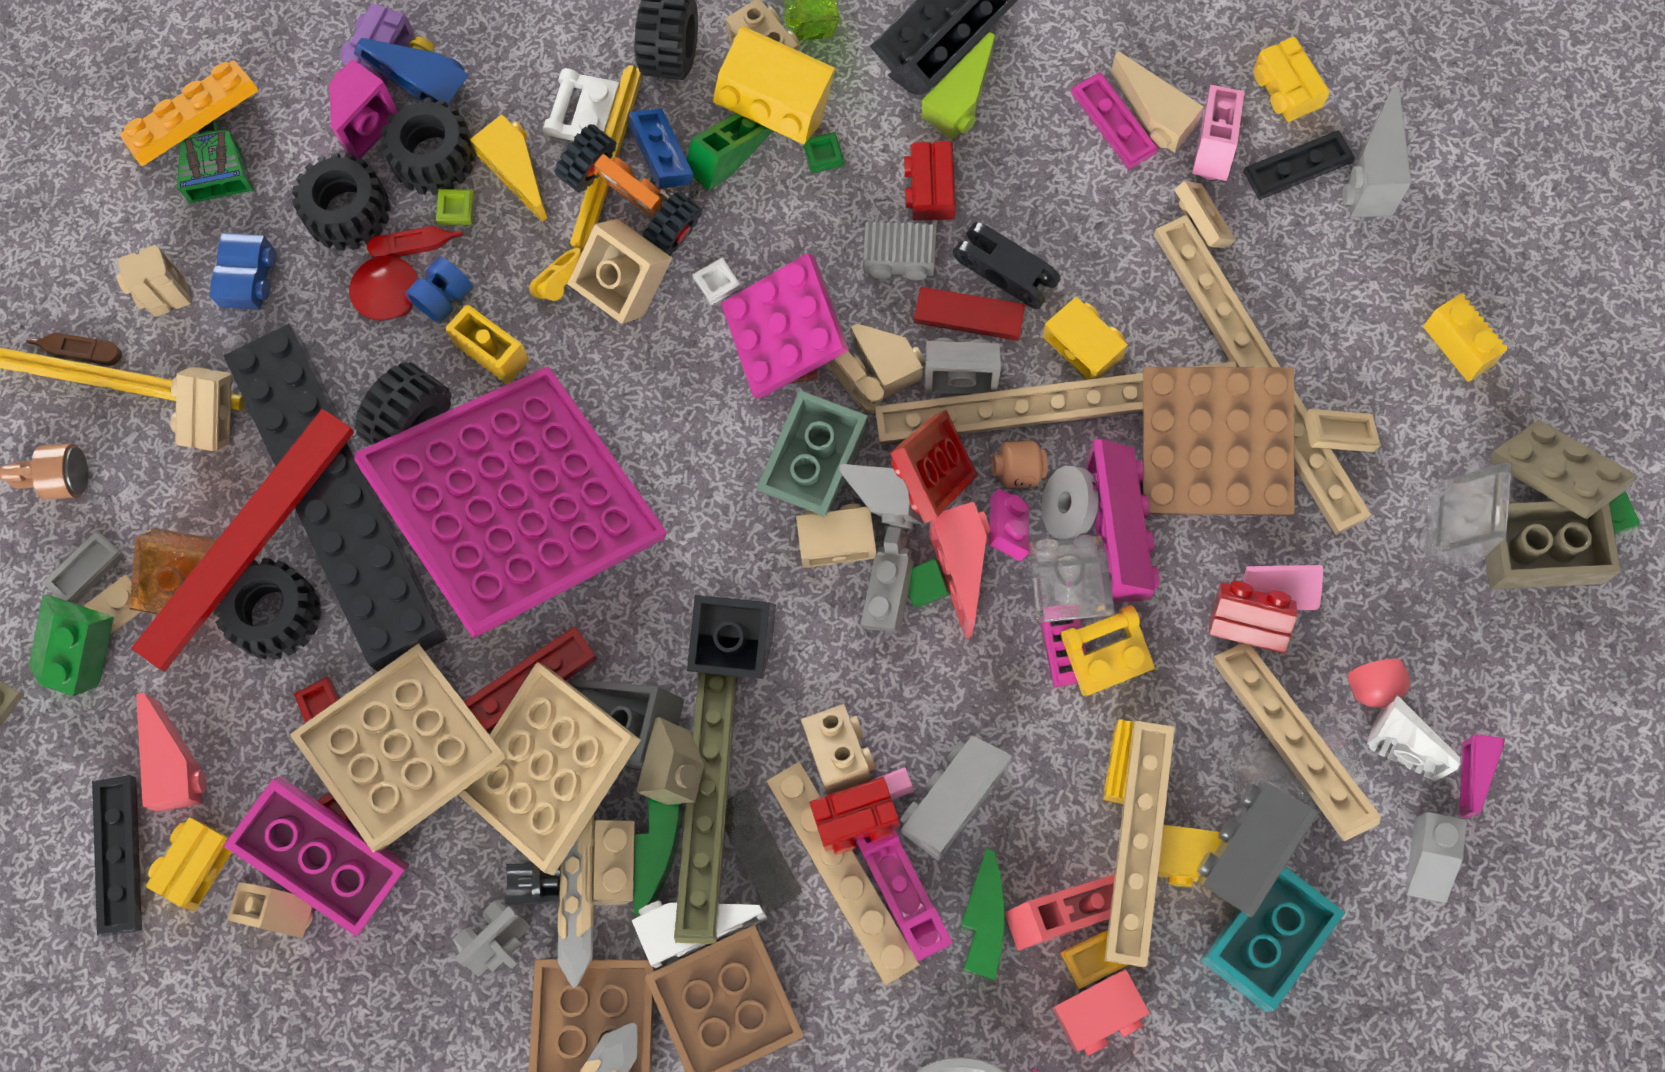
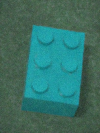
[1200,866,1345,1012]

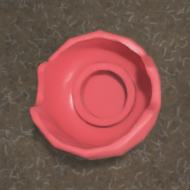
[1347,659,1411,708]

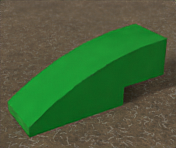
[633,797,683,917]
[960,848,1004,982]

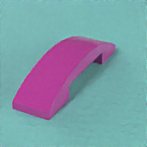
[856,829,953,962]

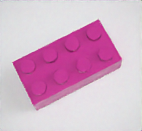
[223,776,410,937]

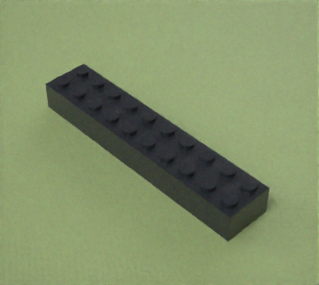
[223,323,447,672]

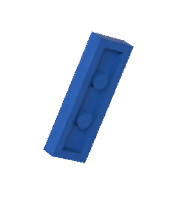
[628,108,693,189]

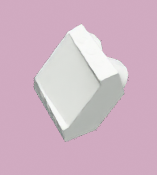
[1367,695,1460,782]

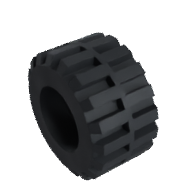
[635,0,698,80]
[380,98,476,195]
[292,153,390,251]
[355,362,452,445]
[214,558,321,660]

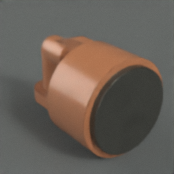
[0,444,88,500]

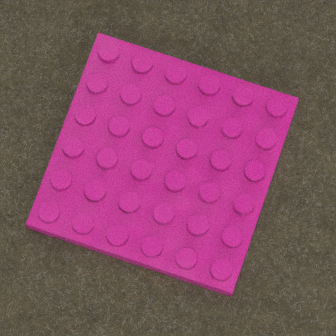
[354,366,667,638]

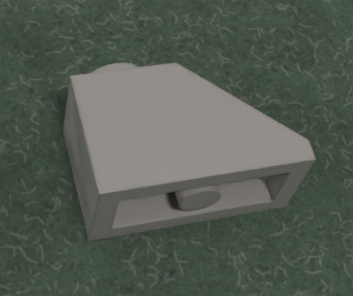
[1405,812,1467,904]

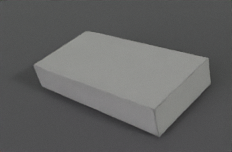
[42,530,125,604]

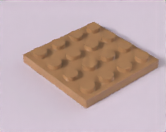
[1142,367,1295,516]

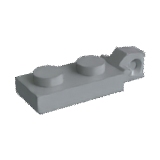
[860,527,914,632]

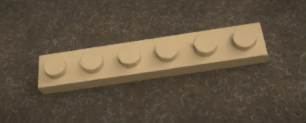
[1214,643,1381,841]
[1104,720,1175,968]
[766,762,920,986]

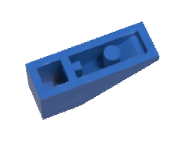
[354,38,469,106]

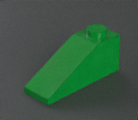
[686,113,774,190]

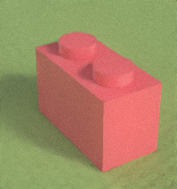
[1052,969,1150,1056]

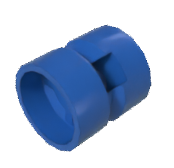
[405,256,473,324]

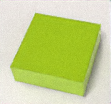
[436,189,475,225]

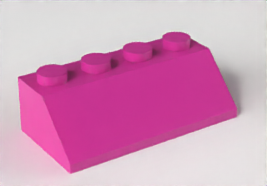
[1086,439,1159,604]

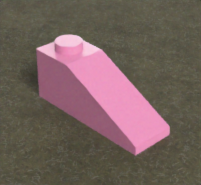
[1192,85,1244,181]

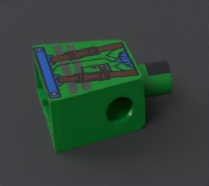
[177,120,254,204]

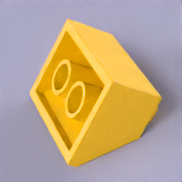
[713,26,836,144]

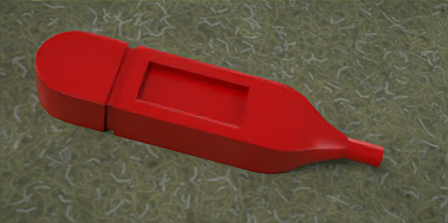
[367,226,463,258]

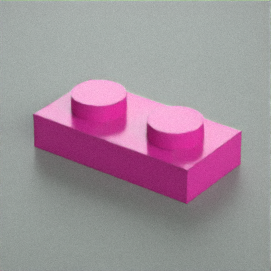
[989,488,1029,562]

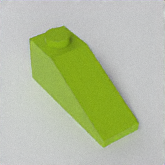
[921,32,995,141]

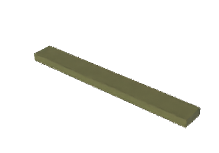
[674,672,737,944]

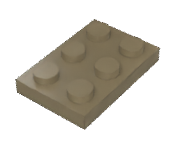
[1490,420,1636,519]

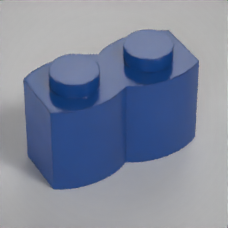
[210,232,276,310]

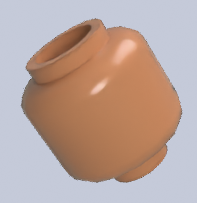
[991,440,1048,489]

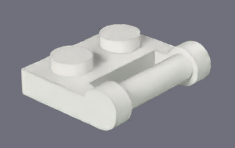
[542,68,619,141]

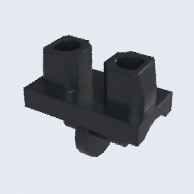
[505,863,560,905]

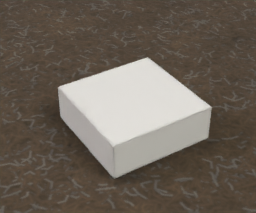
[692,257,741,305]

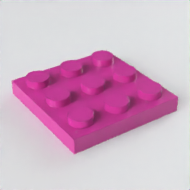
[721,253,849,399]

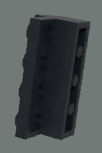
[870,0,1018,95]

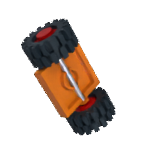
[554,124,703,256]

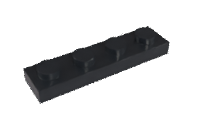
[92,775,142,937]

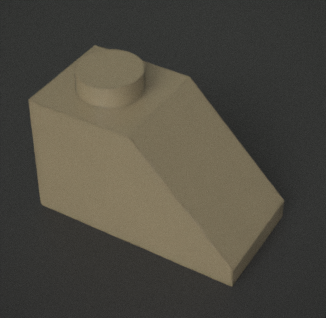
[636,717,704,805]

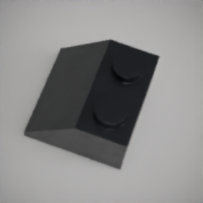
[687,595,776,679]

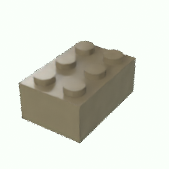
[1479,501,1621,590]

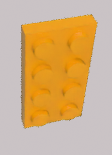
[119,60,259,167]

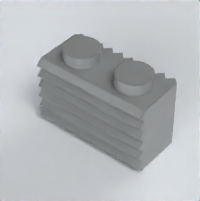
[863,221,936,281]

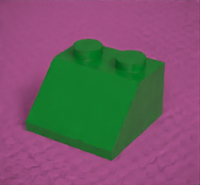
[28,595,114,696]

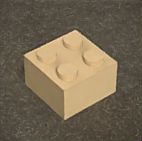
[568,219,672,324]

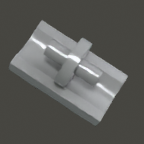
[454,900,532,977]

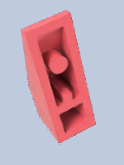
[136,693,207,812]
[1004,874,1115,951]

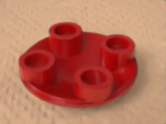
[349,256,418,321]

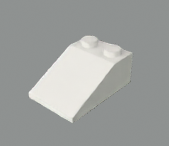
[632,901,768,969]

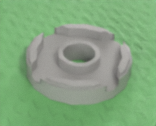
[1041,465,1099,541]

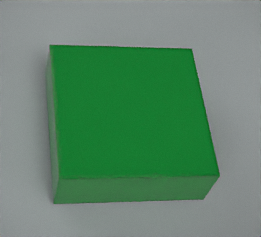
[803,132,844,174]
[908,559,951,608]

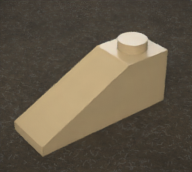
[1111,51,1204,153]

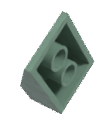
[756,390,869,517]

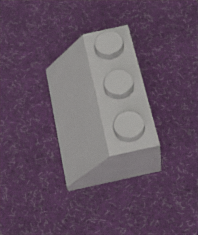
[900,736,1012,862]

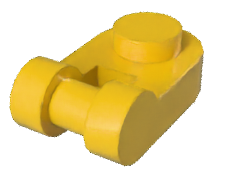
[529,248,582,301]

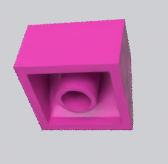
[329,59,398,160]

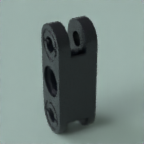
[952,222,1061,309]

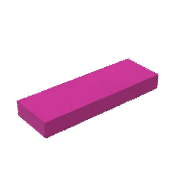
[1071,72,1159,170]

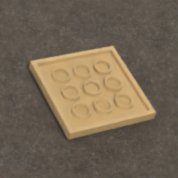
[289,643,506,853]
[458,662,641,875]

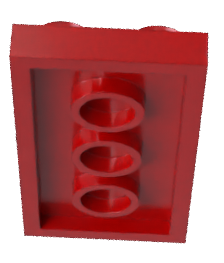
[890,409,977,523]

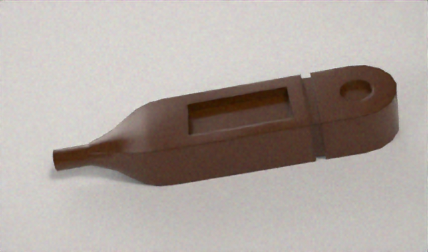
[26,333,122,365]

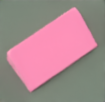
[1243,565,1323,610]

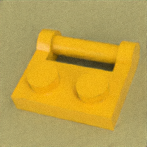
[1061,605,1155,696]

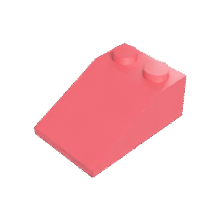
[929,501,990,638]

